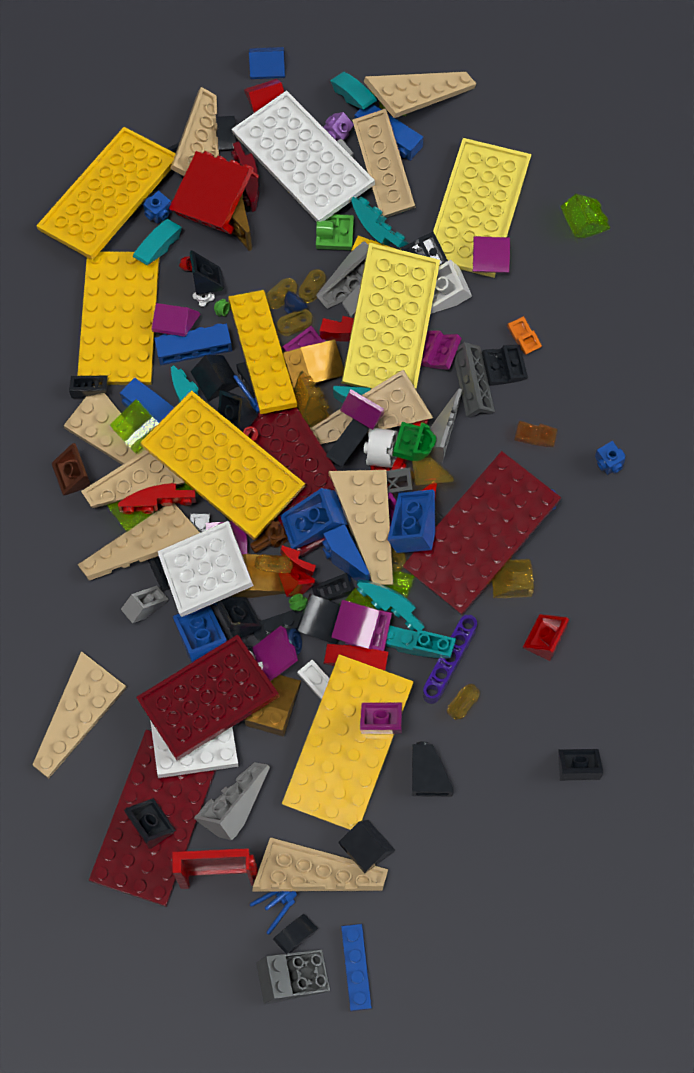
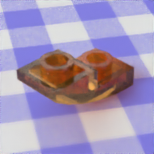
[514,421,557,447]

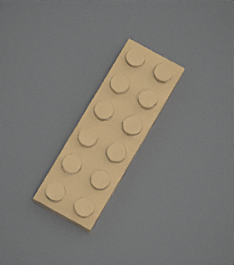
[352,109,416,217]

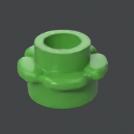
[214,299,230,316]
[289,594,307,611]

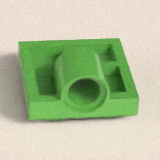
[316,214,354,250]

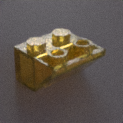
[294,371,330,428]

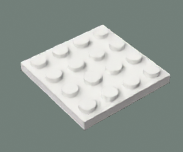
[158,521,254,617]
[150,720,238,778]

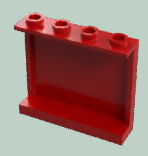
[169,151,259,234]
[172,848,258,889]

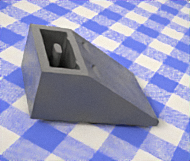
[256,949,330,1004]

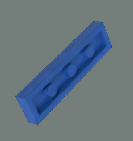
[341,924,371,1011]

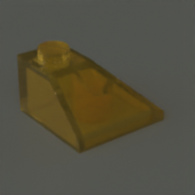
[411,455,454,485]
[492,559,534,598]

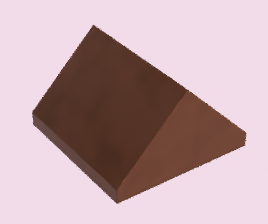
[52,443,91,495]

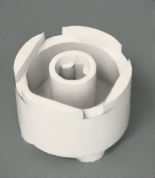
[364,428,398,468]

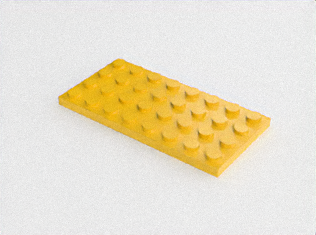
[36,127,176,260]
[77,252,160,385]
[140,390,305,540]
[282,655,414,830]

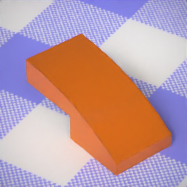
[507,316,542,355]

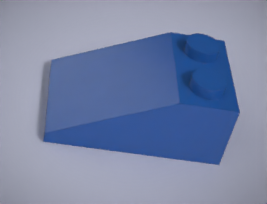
[280,488,348,549]
[387,489,435,553]
[322,524,370,581]
[173,605,227,663]

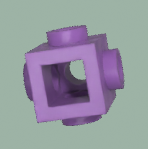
[323,112,354,141]

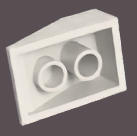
[430,259,472,314]

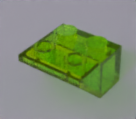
[560,194,610,238]

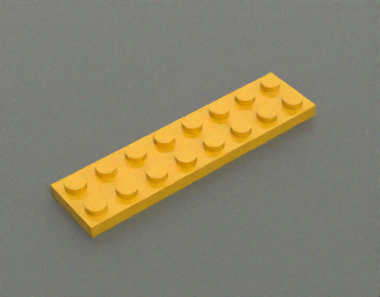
[228,290,297,414]

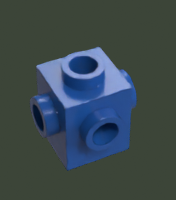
[143,190,172,224]
[595,441,625,475]

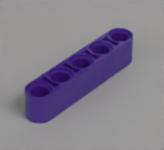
[423,615,477,704]

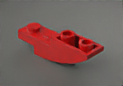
[118,483,196,514]

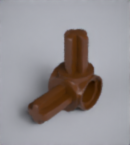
[250,520,288,553]

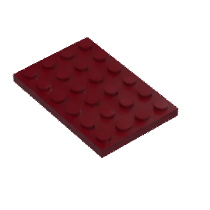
[136,635,280,761]

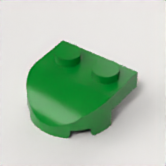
[392,422,436,461]

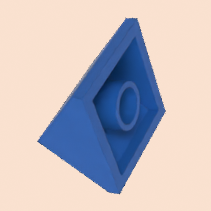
[249,47,285,79]

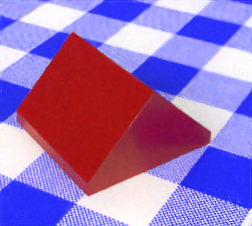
[244,79,284,114]
[523,614,569,661]

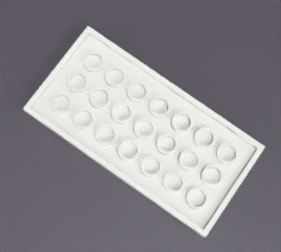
[231,91,375,222]

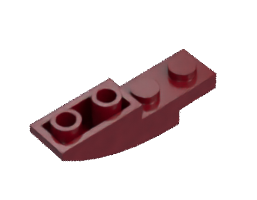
[231,141,259,212]

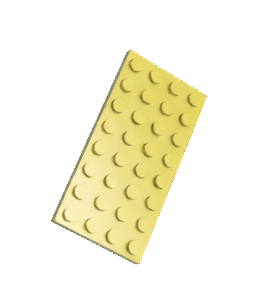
[433,138,531,278]
[341,243,440,389]

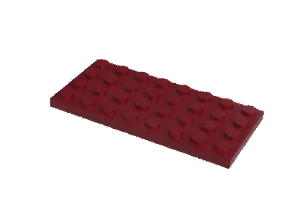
[249,407,349,557]
[403,451,561,615]
[89,730,216,907]

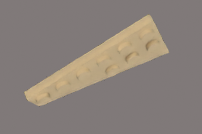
[364,72,476,118]
[170,87,219,176]
[63,386,145,465]
[78,503,200,581]
[252,838,388,892]

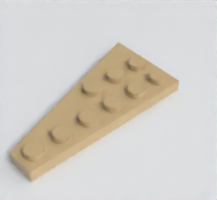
[310,369,433,444]
[81,450,185,508]
[328,470,393,586]
[33,651,127,779]

